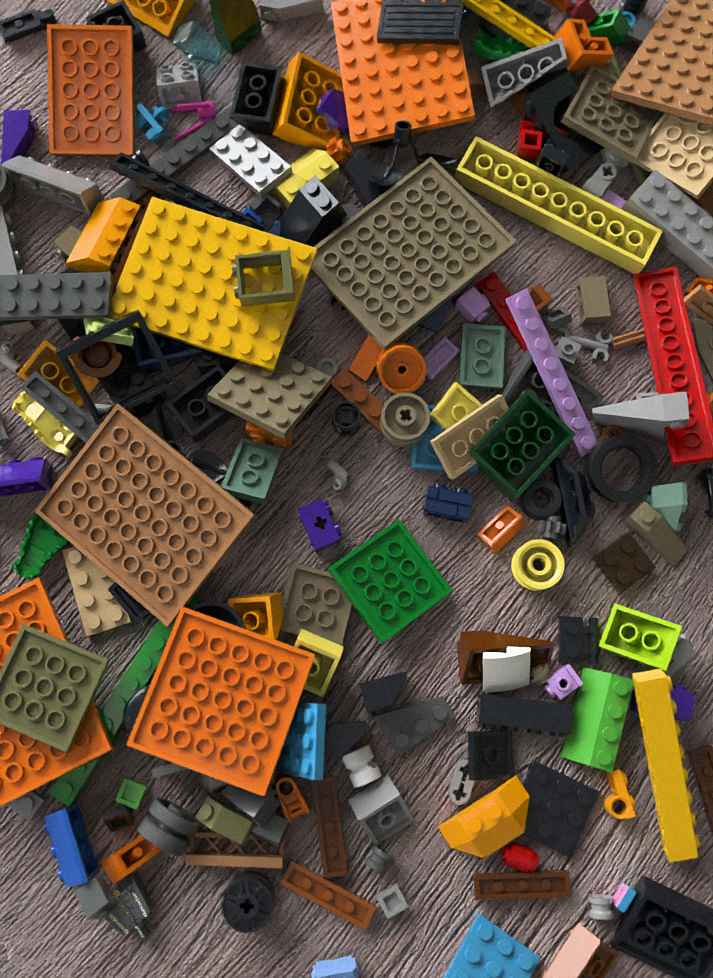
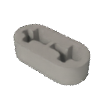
[448,759,474,805]

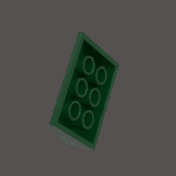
[468,389,576,501]

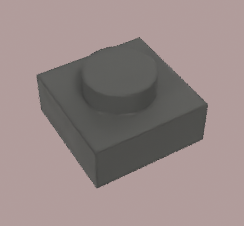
[542,306,572,329]

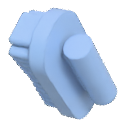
[312,955,360,978]

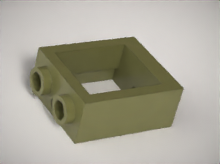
[232,250,295,307]

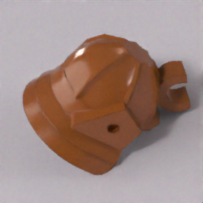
[71,336,122,378]

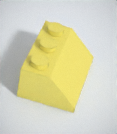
[270,148,339,209]

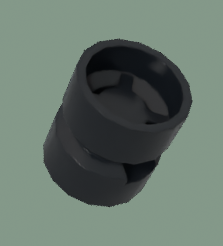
[332,401,361,436]

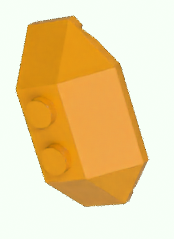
[438,775,530,858]

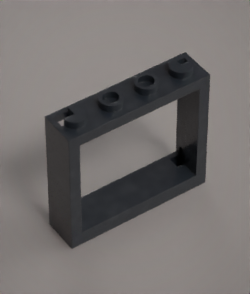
[55,309,178,425]

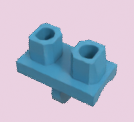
[134,103,171,144]

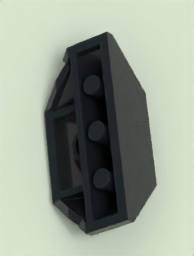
[550,457,595,547]

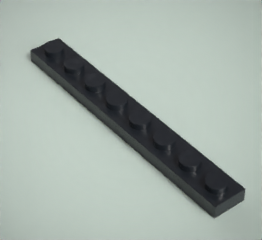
[109,152,271,233]

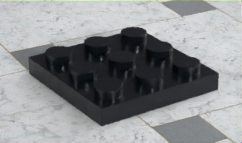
[522,760,598,858]

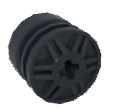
[221,870,276,933]

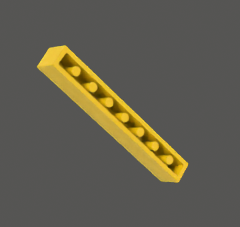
[632,669,700,862]

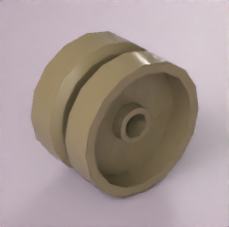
[380,392,430,447]

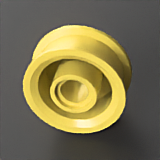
[511,539,565,591]

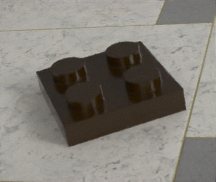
[592,532,656,594]

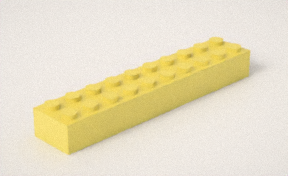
[454,136,663,274]

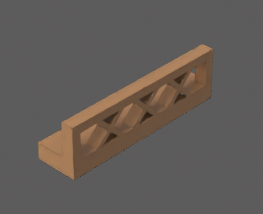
[185,831,285,868]

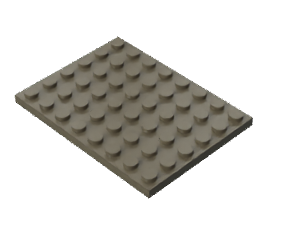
[311,157,517,351]

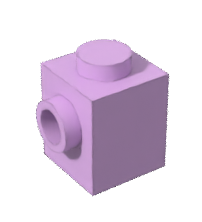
[455,287,490,324]

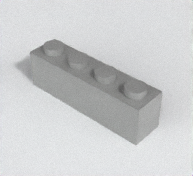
[481,38,569,108]

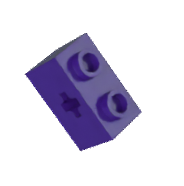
[298,499,342,553]

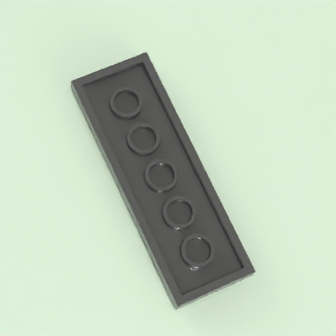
[0,272,113,321]

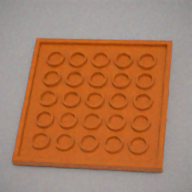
[126,607,316,796]

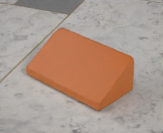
[477,505,526,554]

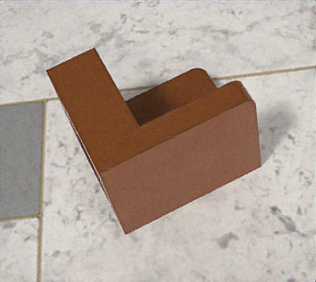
[530,284,553,314]

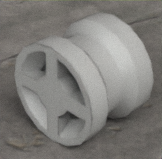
[588,894,614,920]

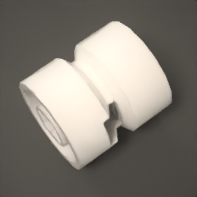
[342,744,382,788]

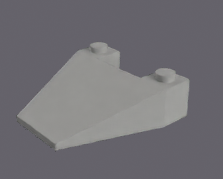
[592,392,689,442]

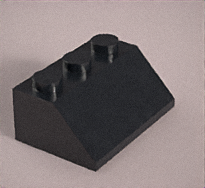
[478,0,553,50]
[229,62,285,136]

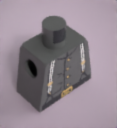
[104,873,154,939]

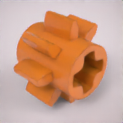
[326,137,351,165]

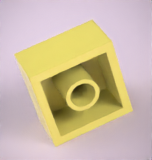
[293,628,343,697]

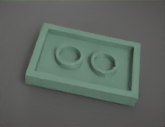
[459,323,505,390]
[221,438,283,504]

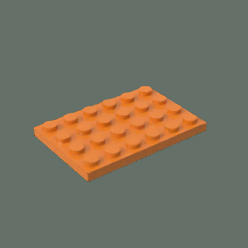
[47,24,134,157]

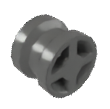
[364,845,394,875]

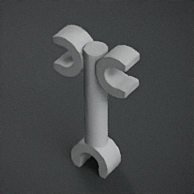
[554,328,613,364]

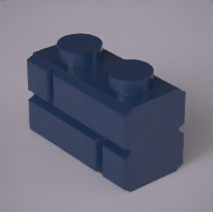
[422,483,473,523]

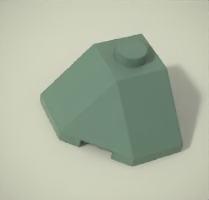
[642,482,687,533]

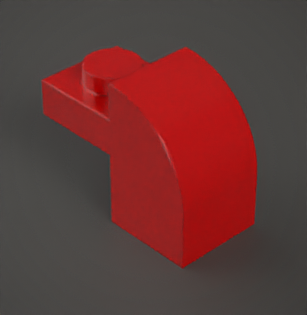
[515,121,542,161]

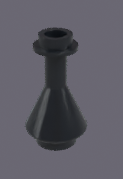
[698,468,713,518]

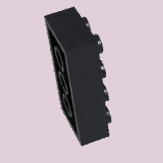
[536,143,570,178]

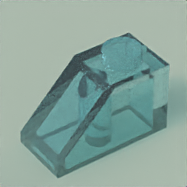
[173,20,224,64]

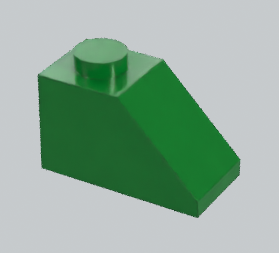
[587,9,631,46]

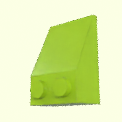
[599,603,683,671]

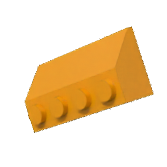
[66,197,140,273]

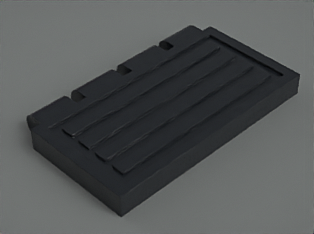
[376,0,464,44]

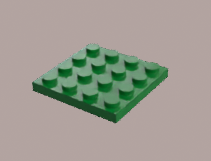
[327,519,452,644]

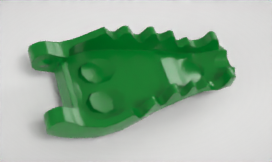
[473,29,527,62]
[12,513,69,580]

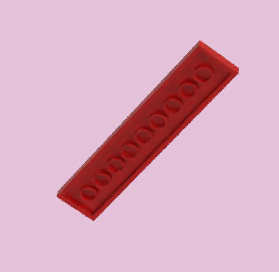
[633,267,713,466]

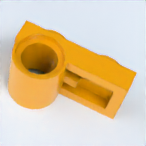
[604,767,636,819]

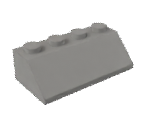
[2,156,101,215]

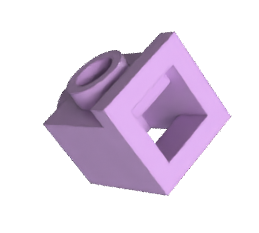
[544,665,583,700]

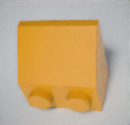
[228,592,284,640]

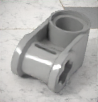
[582,163,617,199]

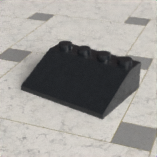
[611,875,713,978]

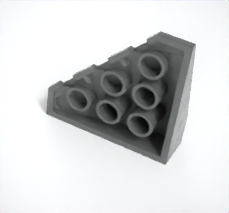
[501,348,604,420]

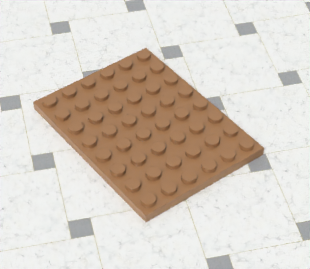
[611,0,713,126]
[35,403,256,627]

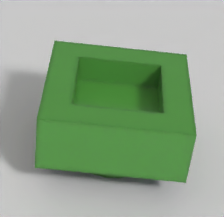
[115,777,148,810]

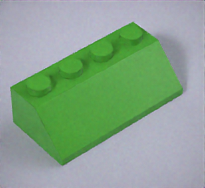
[560,667,633,772]

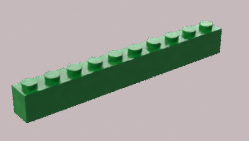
[49,596,203,806]

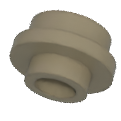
[530,665,551,686]

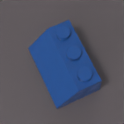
[44,803,100,888]

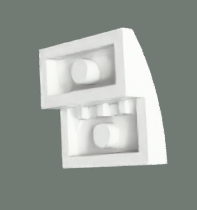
[483,647,530,692]

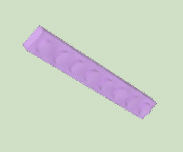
[505,289,598,457]

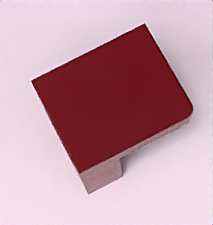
[568,0,598,25]

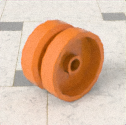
[376,340,426,394]

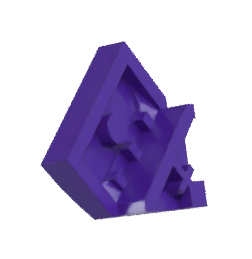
[316,89,350,135]

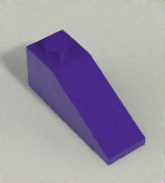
[1,110,38,166]

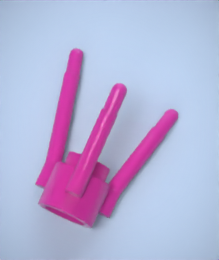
[170,101,216,141]

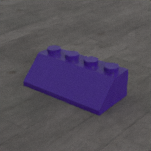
[0,457,53,497]

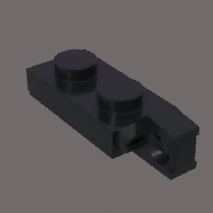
[0,8,57,43]

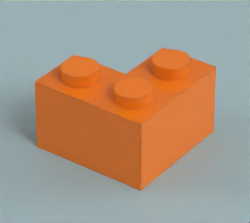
[555,19,614,71]

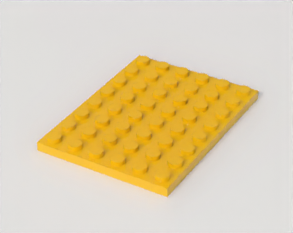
[108,197,317,372]

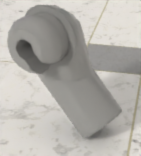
[0,342,23,374]
[326,459,348,491]

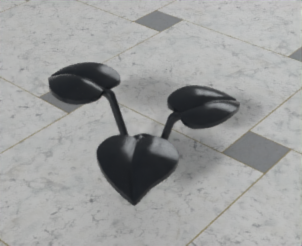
[368,121,457,187]
[146,404,228,482]

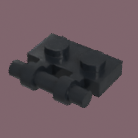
[558,616,600,664]

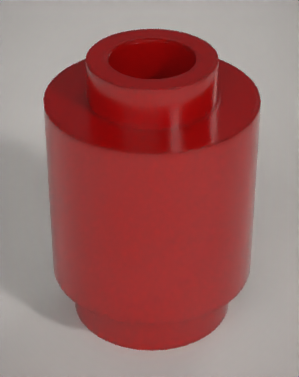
[501,841,539,873]

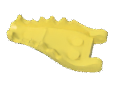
[11,392,78,458]

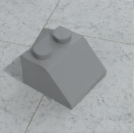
[348,775,415,845]

